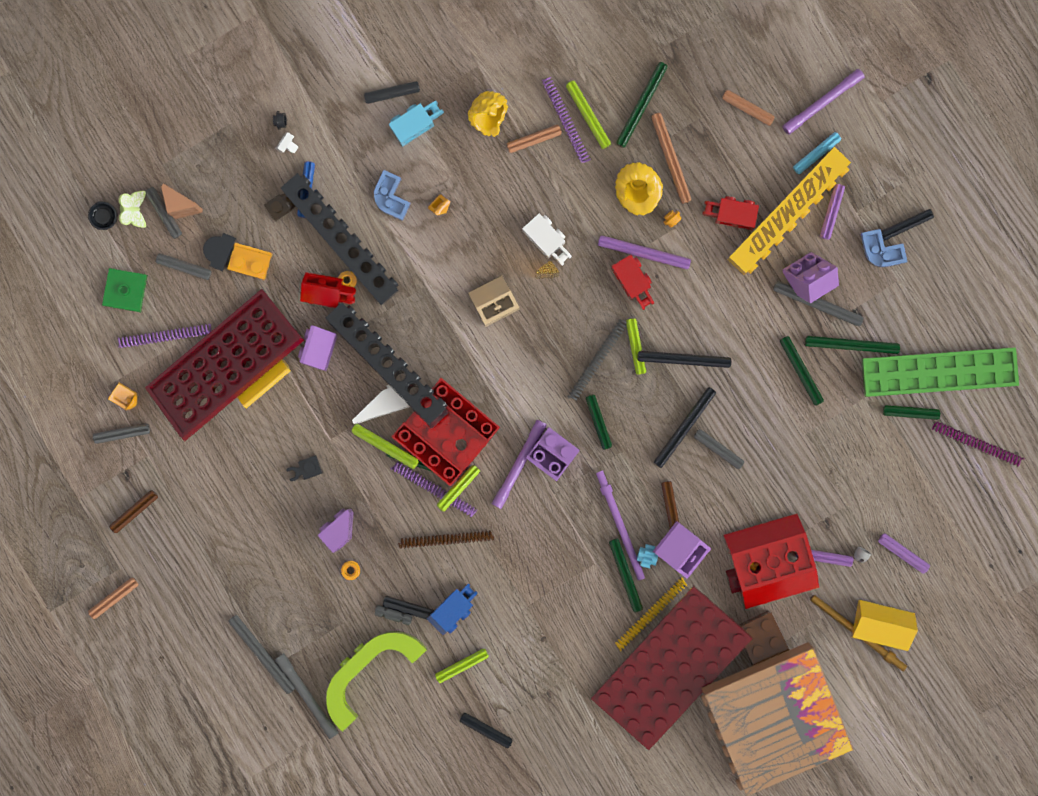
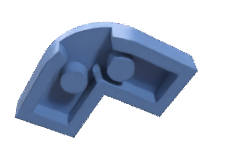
[374,170,411,221]
[860,229,908,267]

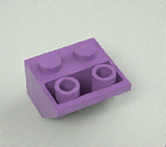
[783,252,839,303]
[298,325,338,371]
[526,428,580,481]
[318,509,353,553]
[653,521,711,579]

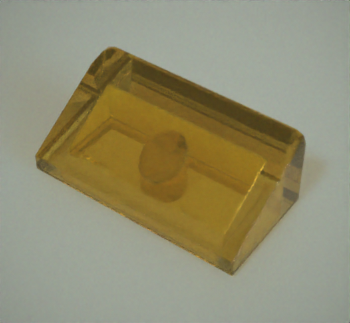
[535,261,560,279]

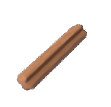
[722,90,775,126]
[507,125,562,153]
[88,578,139,619]

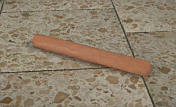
[651,113,691,204]

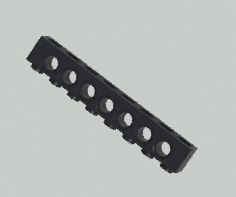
[281,173,399,306]
[325,303,448,429]

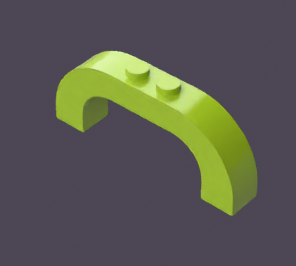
[326,631,428,732]

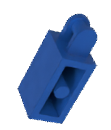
[427,583,478,635]

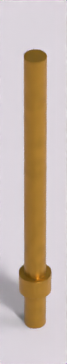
[810,594,907,672]

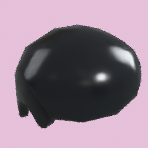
[88,201,118,230]

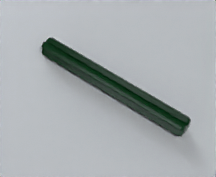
[616,62,668,148]
[805,336,900,354]

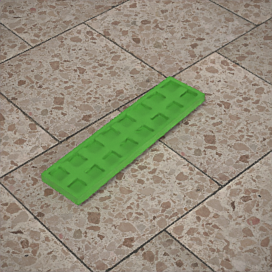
[862,348,1019,397]

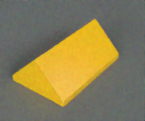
[237,359,290,408]
[851,600,918,651]

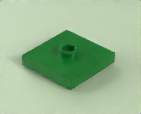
[102,268,148,313]

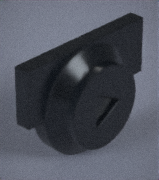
[203,233,237,272]

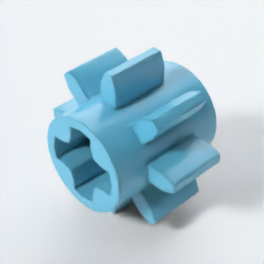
[637,544,658,568]

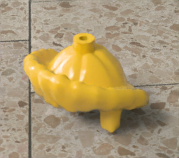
[615,162,663,216]

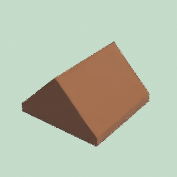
[161,184,203,219]

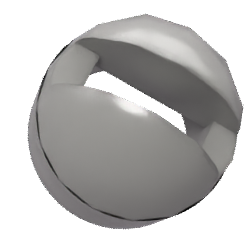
[854,546,871,563]

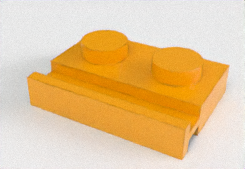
[227,243,272,280]

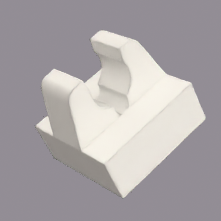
[275,132,298,153]

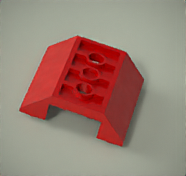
[392,378,500,487]
[723,513,819,609]

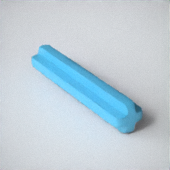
[793,132,841,174]

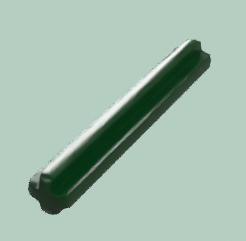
[780,336,824,406]
[609,538,643,612]

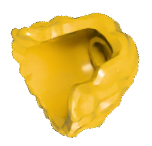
[468,91,508,137]

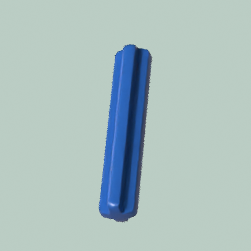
[297,161,315,218]

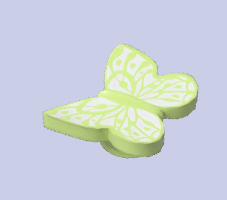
[119,191,146,228]

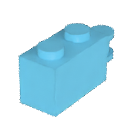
[389,101,444,147]

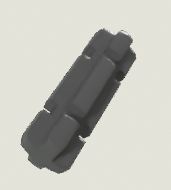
[375,605,412,625]

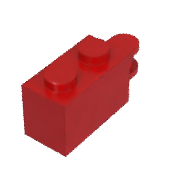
[702,196,759,230]
[611,254,654,310]
[300,272,356,308]

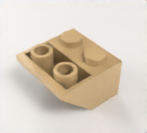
[468,276,519,327]

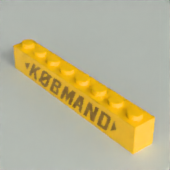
[727,147,851,275]

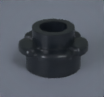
[273,111,287,130]

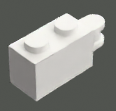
[522,213,572,266]

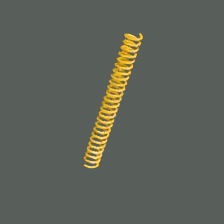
[615,577,687,651]

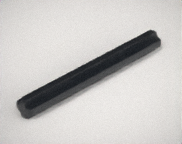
[637,351,732,368]
[654,387,716,468]

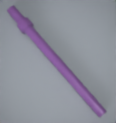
[596,471,645,581]

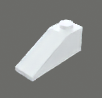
[352,385,410,424]

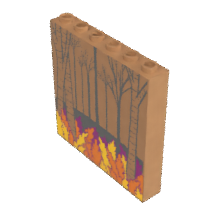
[701,642,854,796]

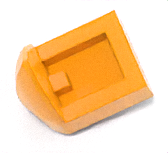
[108,382,138,410]

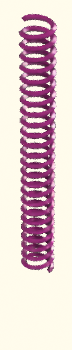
[932,421,1025,467]

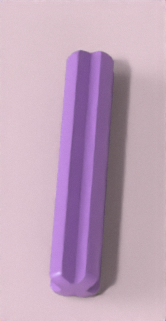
[820,184,845,239]
[878,533,930,574]
[796,550,853,567]

